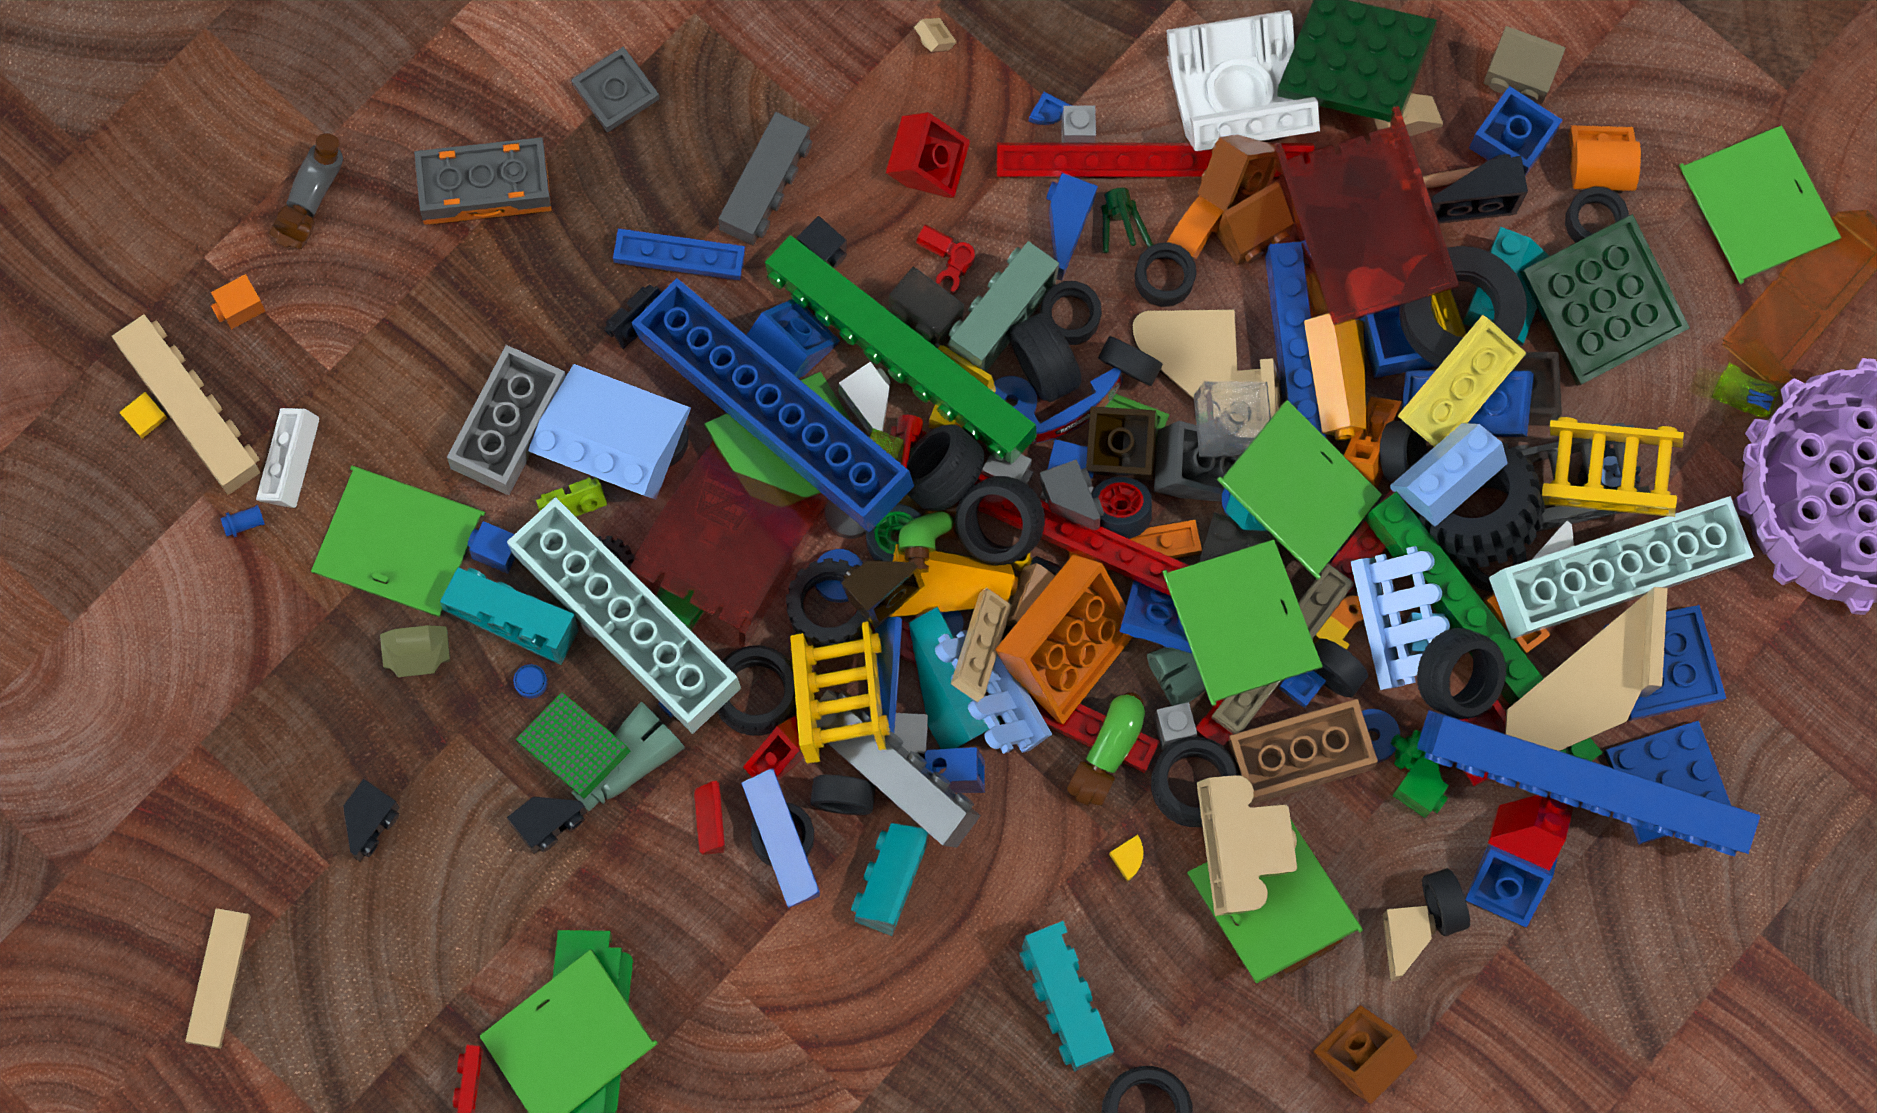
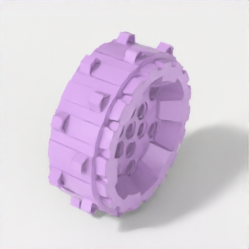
[1733,358,1877,615]

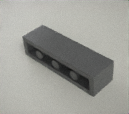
[718,112,813,246]

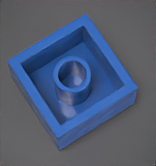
[1469,86,1562,177]

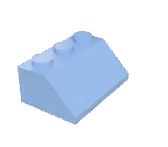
[1390,423,1508,527]

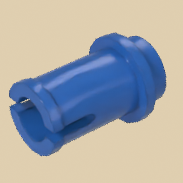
[220,505,265,538]

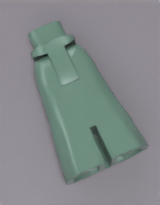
[1147,647,1206,706]
[571,701,685,811]

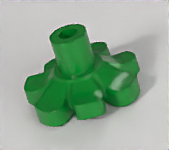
[1391,730,1423,770]

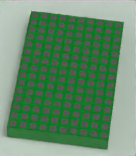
[515,692,631,799]

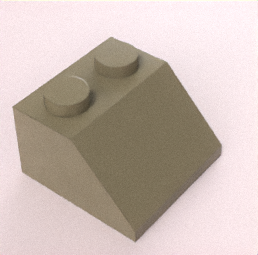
[1483,26,1566,105]

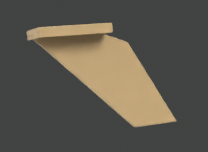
[1505,587,1667,751]

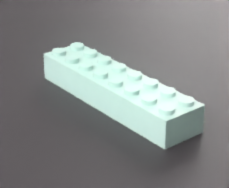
[1489,496,1754,639]
[507,497,741,734]

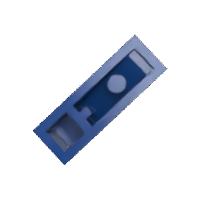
[1046,173,1098,281]

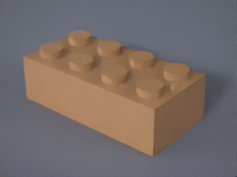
[1228,699,1378,805]

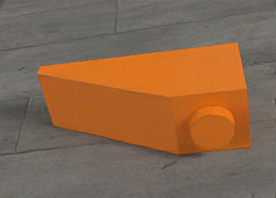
[1344,396,1402,489]

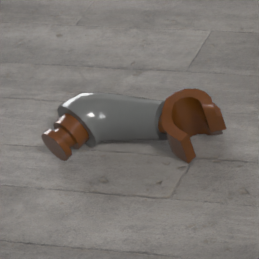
[269,133,343,249]

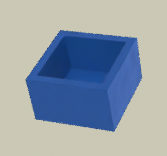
[1359,299,1436,378]

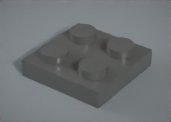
[571,46,660,133]

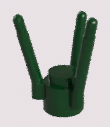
[1101,187,1153,253]

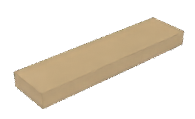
[951,588,1012,702]
[185,908,251,1049]

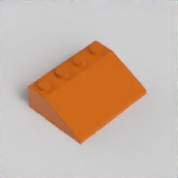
[995,555,1133,724]

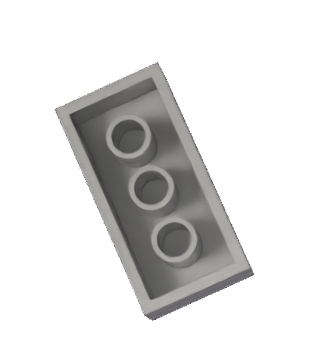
[447,345,566,495]

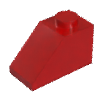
[743,715,804,780]

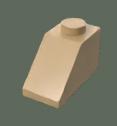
[1374,93,1443,144]
[1382,906,1435,981]

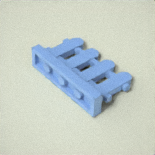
[1351,546,1450,690]
[935,630,1052,754]

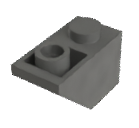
[1040,459,1104,530]

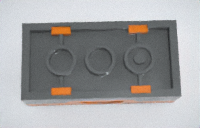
[414,137,552,225]

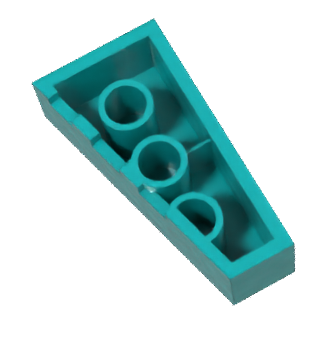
[440,567,579,665]
[1019,921,1114,1071]

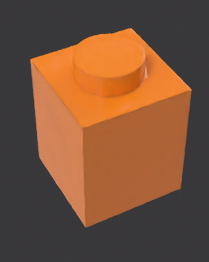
[211,274,265,329]

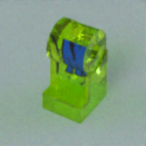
[1711,362,1779,417]

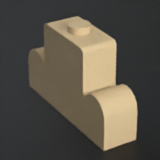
[1197,775,1297,916]

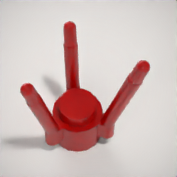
[885,415,927,468]

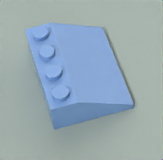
[528,364,691,500]

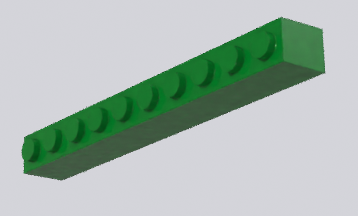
[765,235,1037,465]
[1364,491,1602,761]

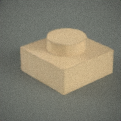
[914,18,957,52]

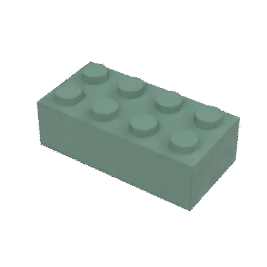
[948,241,1059,372]

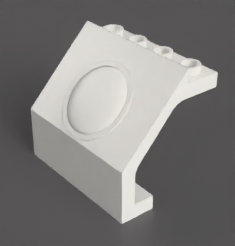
[1166,10,1320,151]

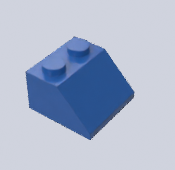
[746,299,840,379]
[1465,844,1558,928]

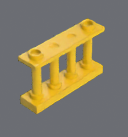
[1542,417,1684,517]
[790,621,890,764]

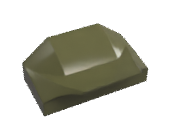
[380,625,451,678]

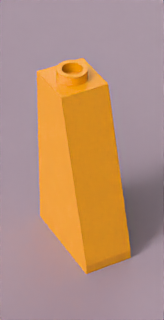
[1304,312,1366,440]
[890,544,1018,617]

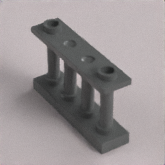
[1516,423,1650,532]

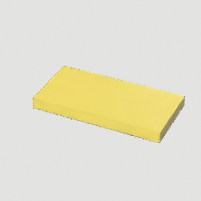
[1398,315,1526,447]

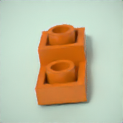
[1167,195,1224,259]

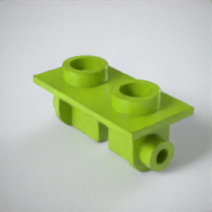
[536,477,607,517]

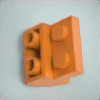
[1569,125,1641,191]

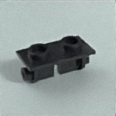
[603,284,661,349]

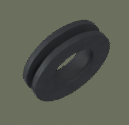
[1399,246,1527,367]

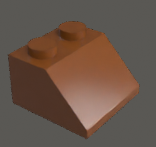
[1197,134,1284,211]
[1217,181,1294,266]
[1313,1005,1418,1104]

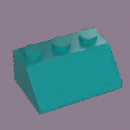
[1463,227,1549,346]
[851,823,929,936]

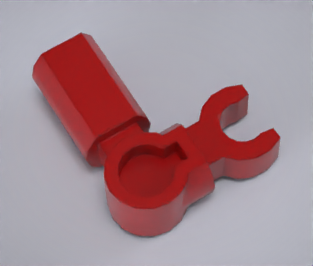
[916,224,975,295]

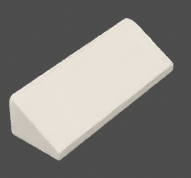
[256,408,319,508]

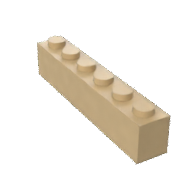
[112,314,260,495]

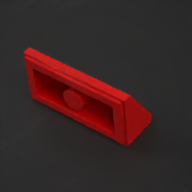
[694,781,726,855]

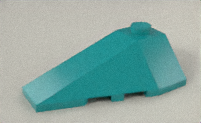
[909,607,1002,749]

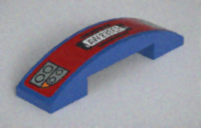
[1027,367,1123,444]

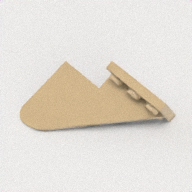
[1133,310,1281,446]

